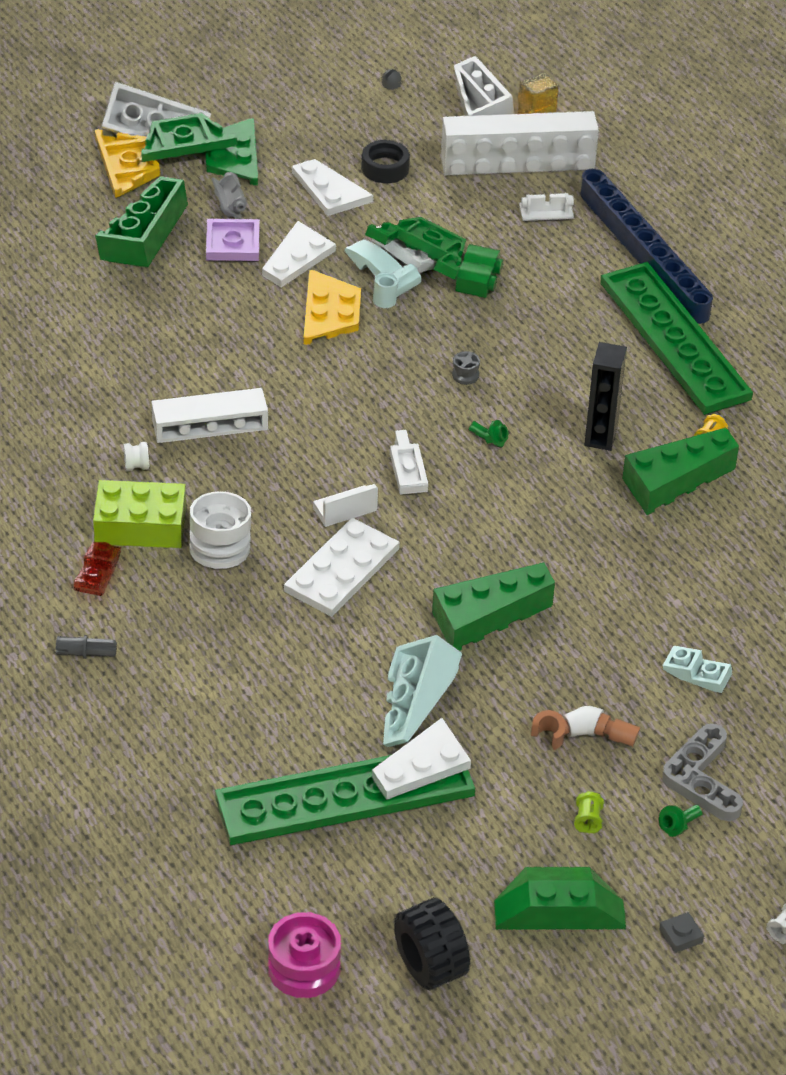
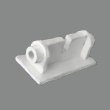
[519,193,574,221]

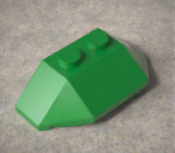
[494,867,626,930]

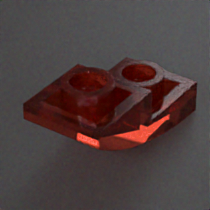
[74,541,121,596]

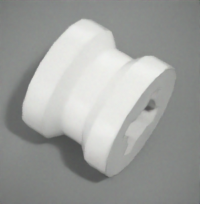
[123,442,149,472]

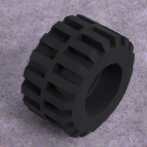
[394,897,470,990]

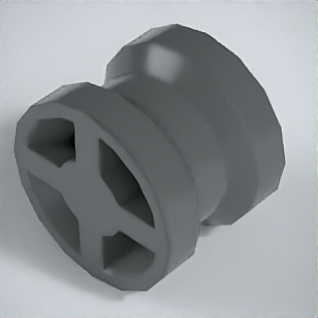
[452,351,480,385]

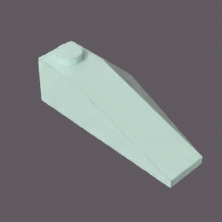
[383,635,462,747]

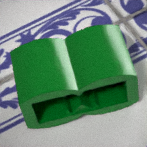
[455,244,504,298]

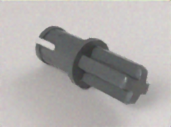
[56,635,117,659]

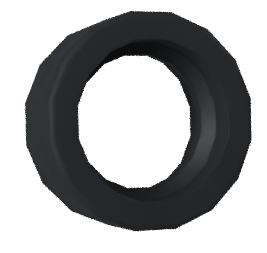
[361,139,410,184]

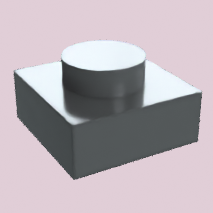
[659,912,704,953]

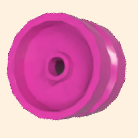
[268,912,341,998]

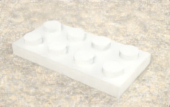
[284,518,400,617]

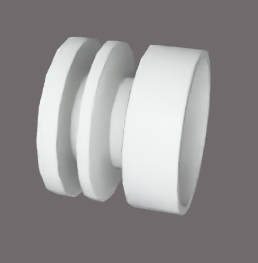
[189,492,251,569]

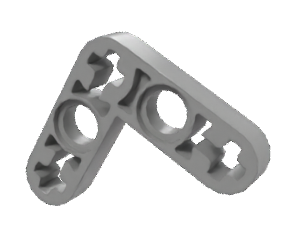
[662,724,743,821]

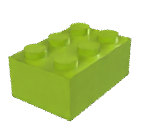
[93,480,186,548]

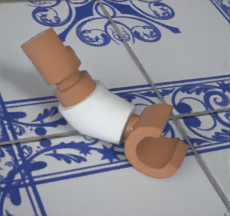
[531,706,640,750]

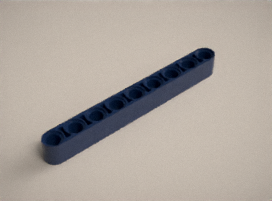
[580,169,713,324]

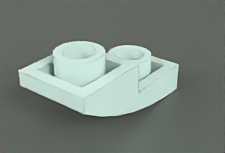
[344,239,402,276]
[663,646,732,693]

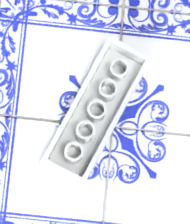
[441,111,599,175]

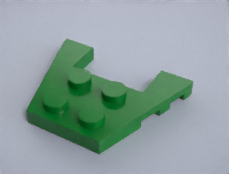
[365,217,466,280]

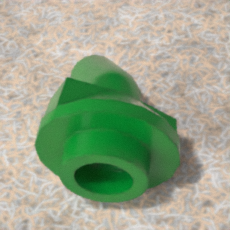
[469,420,509,448]
[659,804,703,837]

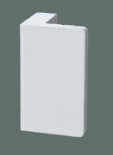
[313,484,378,527]

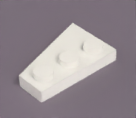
[292,159,373,216]
[262,221,336,287]
[372,718,471,800]

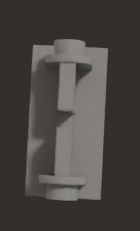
[211,172,247,219]

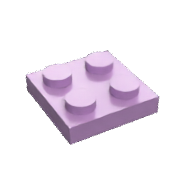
[206,219,259,261]

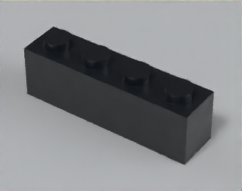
[584,342,627,451]

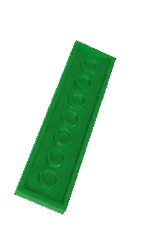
[600,262,753,415]
[215,755,475,846]

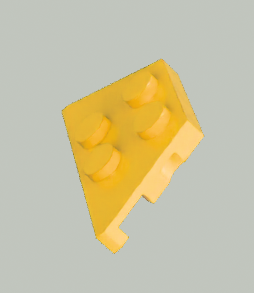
[95,130,160,197]
[303,270,361,345]

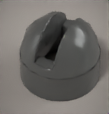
[382,69,402,89]

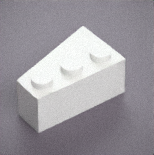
[454,56,514,116]

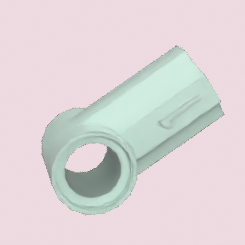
[373,263,421,308]

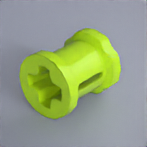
[574,791,604,834]

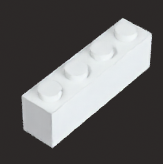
[152,388,268,443]

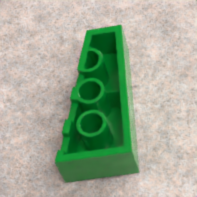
[95,176,188,267]
[622,428,739,515]
[432,562,555,651]

